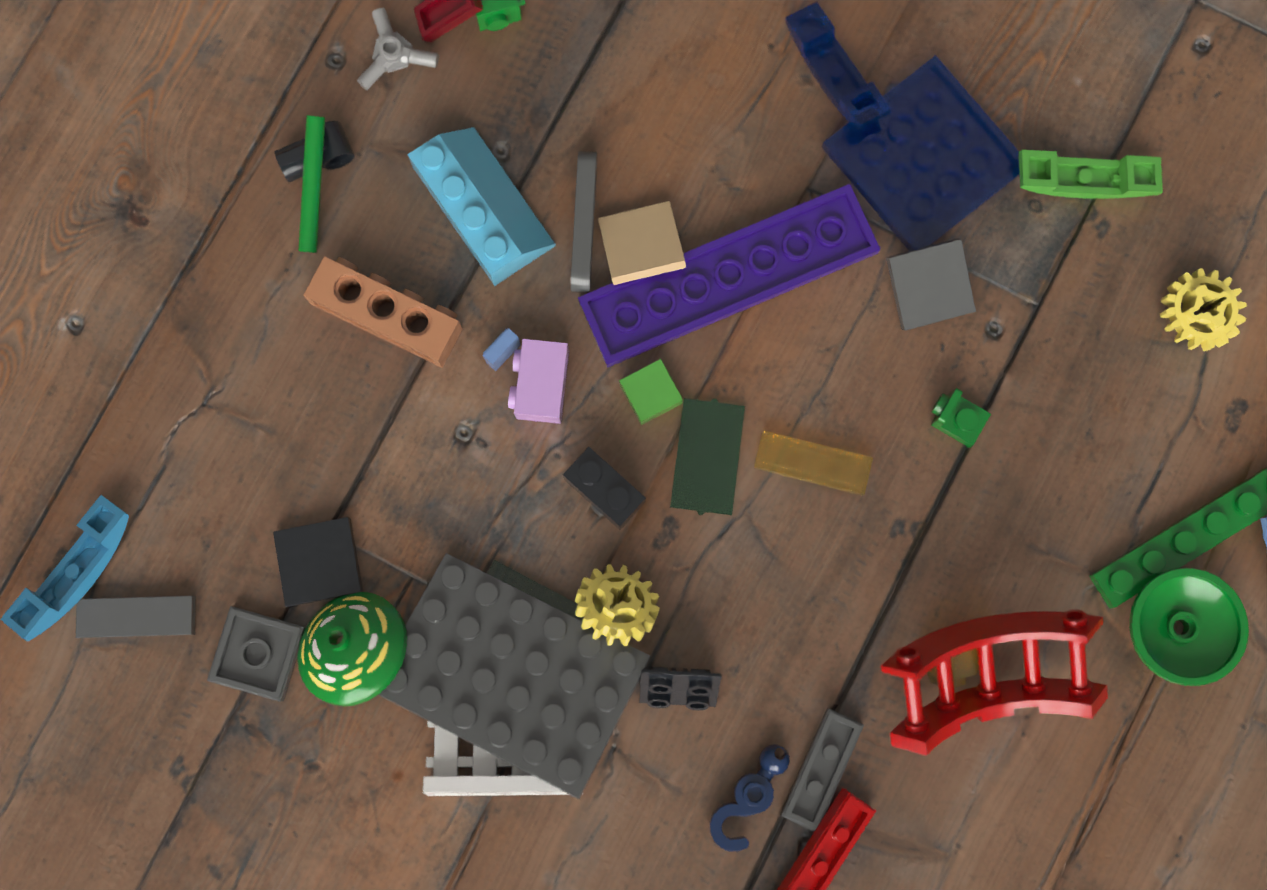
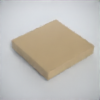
[598,201,686,285]

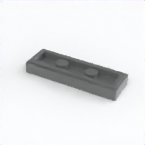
[76,596,196,638]
[780,708,864,831]

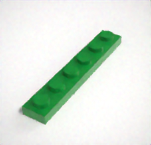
[1089,467,1267,609]

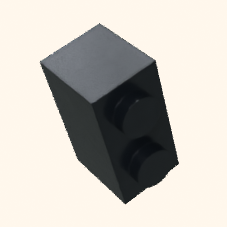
[563,447,646,530]

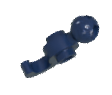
[709,744,790,852]

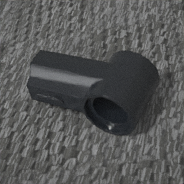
[274,121,355,183]

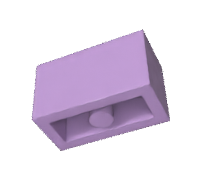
[508,339,569,424]

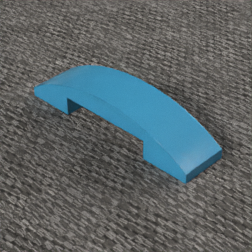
[0,495,129,641]

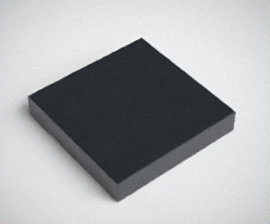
[273,517,363,607]

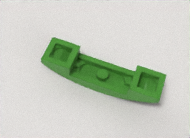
[1019,150,1163,199]

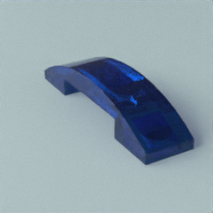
[785,2,891,130]

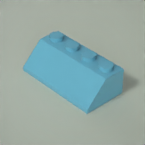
[407,127,556,286]

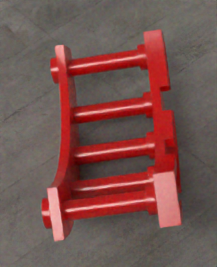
[881,610,1108,756]

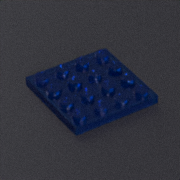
[822,55,1020,251]

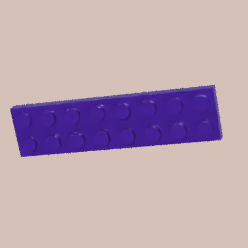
[578,184,881,368]

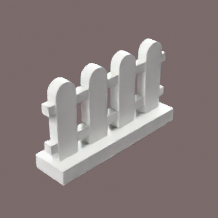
[423,721,583,796]

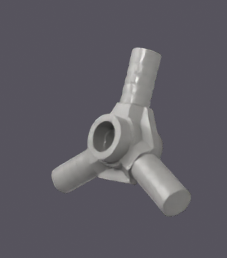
[357,8,439,90]

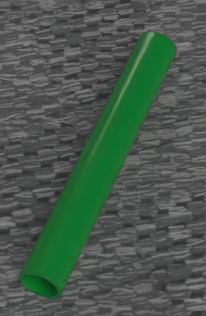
[298,115,325,253]

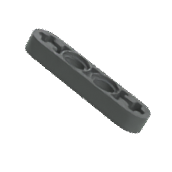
[571,151,597,293]

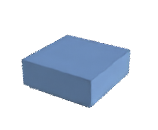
[483,328,521,371]

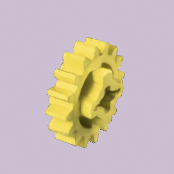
[1160,268,1247,351]
[575,564,660,646]

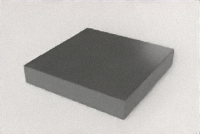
[886,238,976,331]
[207,606,306,702]

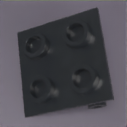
[639,666,722,710]

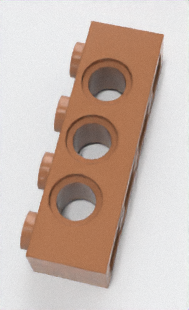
[303,256,463,368]

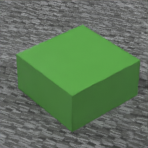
[619,359,683,425]

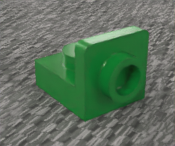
[931,388,991,448]

